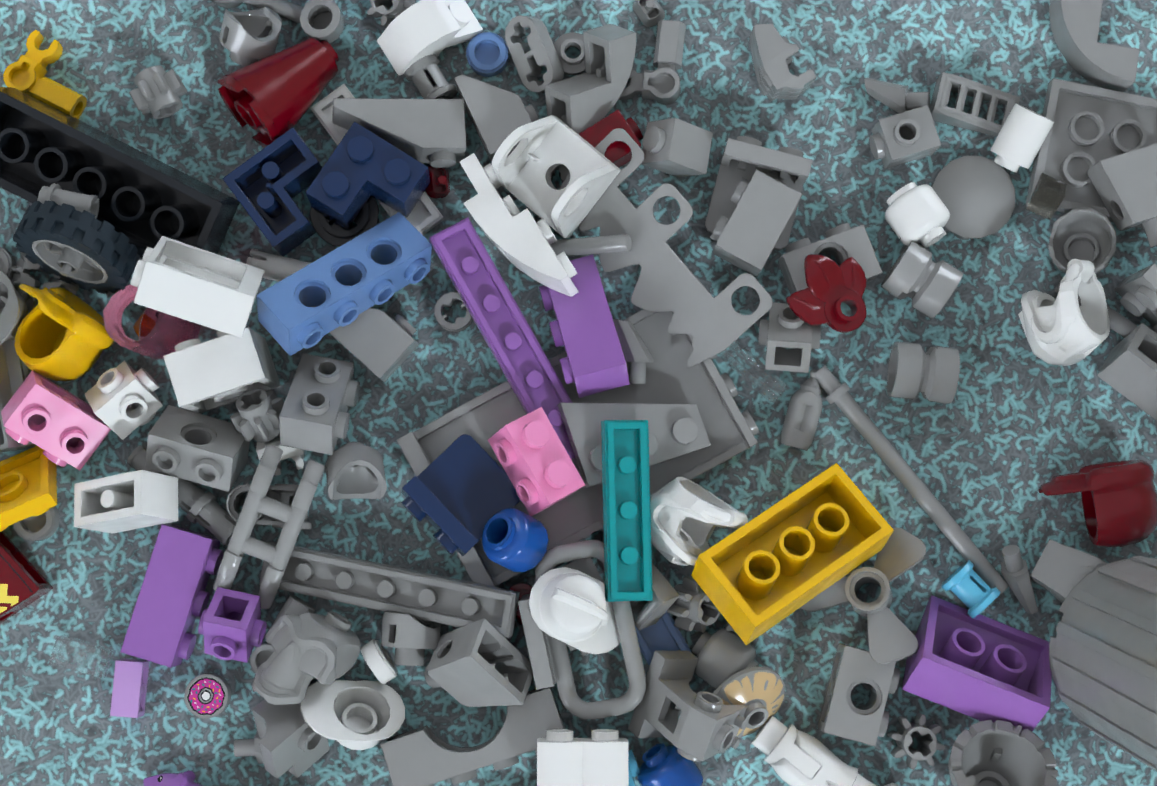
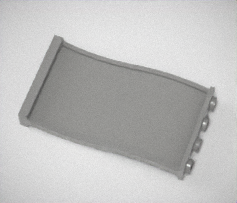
[397,309,759,587]

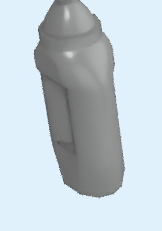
[781,369,823,451]

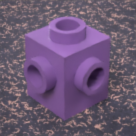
[198,587,267,663]

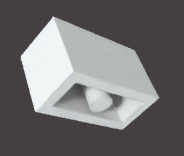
[74,470,178,534]

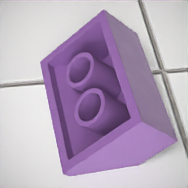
[902,595,1052,731]

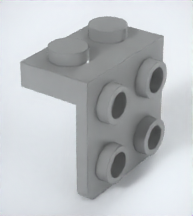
[705,136,813,251]

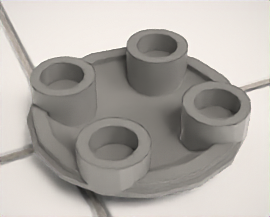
[931,156,1015,240]

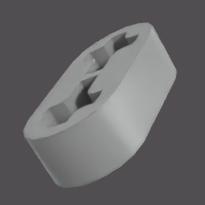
[505,15,564,93]

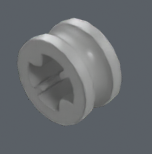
[434,292,473,332]

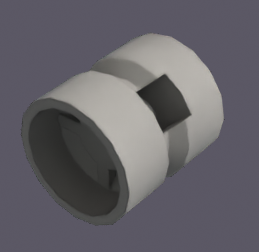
[881,241,963,320]
[887,341,960,404]

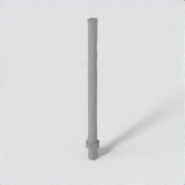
[814,365,1009,595]

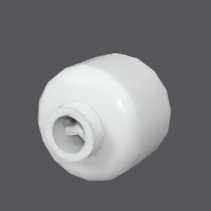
[885,182,950,248]

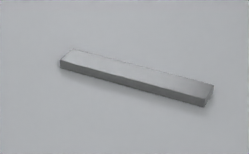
[259,541,520,638]

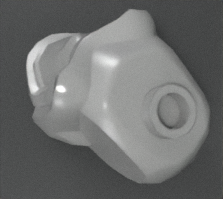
[252,611,360,705]

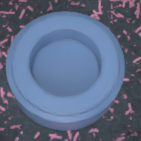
[466,32,509,77]

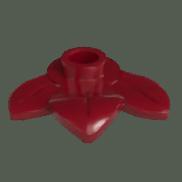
[786,254,866,333]

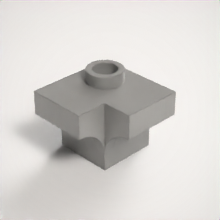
[252,699,330,779]

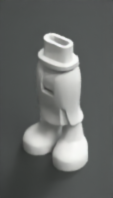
[751,716,900,786]

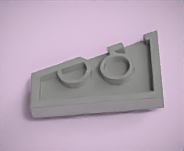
[557,402,711,488]

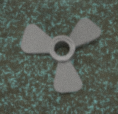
[800,527,926,665]

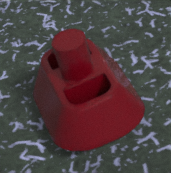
[426,165,450,198]

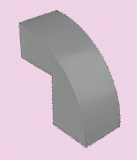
[1049,0,1140,92]
[545,24,636,134]

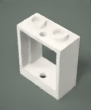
[130,236,265,338]

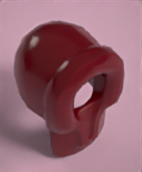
[1039,460,1157,547]

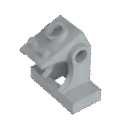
[628,650,748,762]

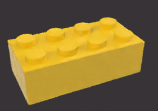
[691,463,894,645]

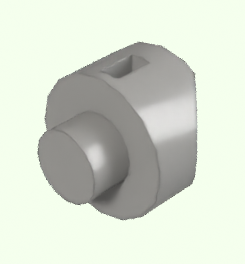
[219,7,282,66]
[325,442,387,500]
[381,612,442,666]

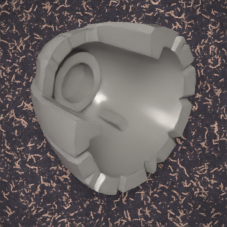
[948,720,1058,786]

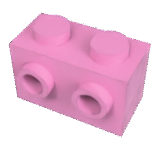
[1,370,111,471]
[488,407,585,516]

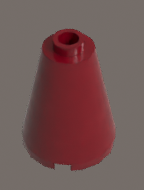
[217,38,339,148]

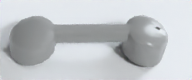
[211,0,345,43]

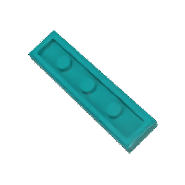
[601,420,653,602]

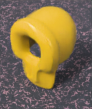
[14,284,114,381]

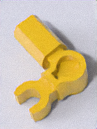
[3,30,87,119]

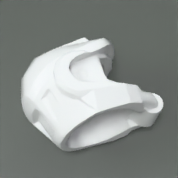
[1018,259,1110,366]
[650,477,748,566]

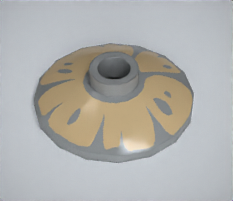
[712,667,785,738]

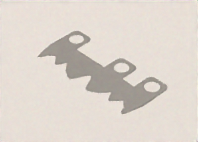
[559,128,773,368]

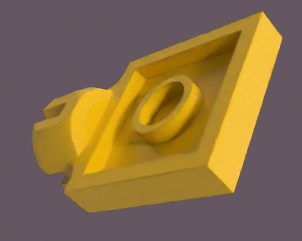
[0,446,57,532]

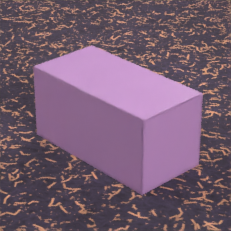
[110,659,150,718]

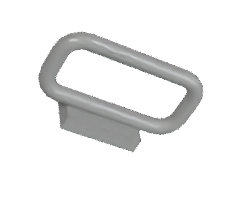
[518,540,646,720]

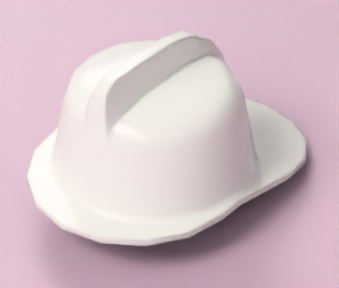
[529,567,620,655]
[300,680,405,750]

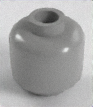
[691,628,759,690]

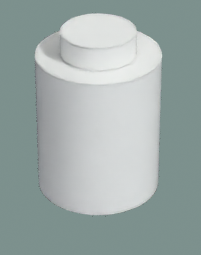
[990,103,1054,173]

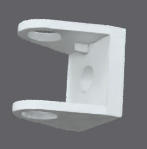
[492,115,621,238]

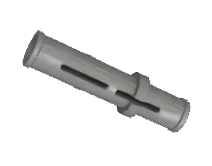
[127,442,237,546]

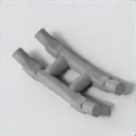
[213,445,325,609]

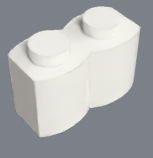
[537,729,629,786]

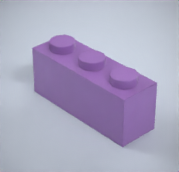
[539,254,630,398]
[120,524,223,668]

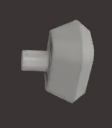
[632,0,665,27]

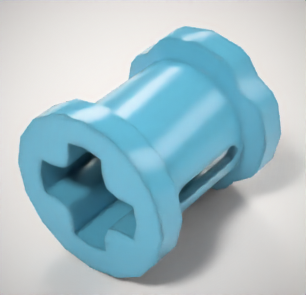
[941,560,1001,619]

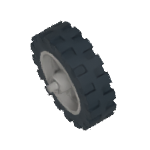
[13,201,140,294]

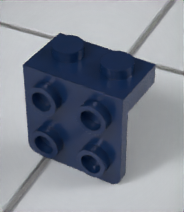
[401,434,521,557]

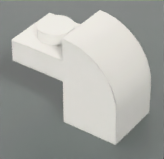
[377,0,483,76]

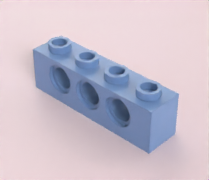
[256,212,432,356]

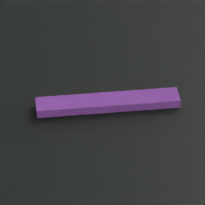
[429,217,575,460]

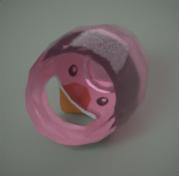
[103,285,202,360]

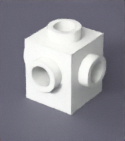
[84,360,163,440]

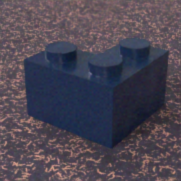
[306,121,430,230]
[222,128,323,257]

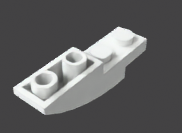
[460,153,579,297]

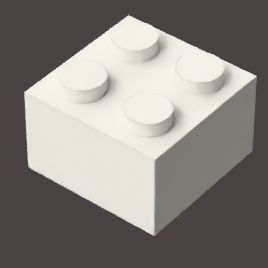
[163,327,281,414]

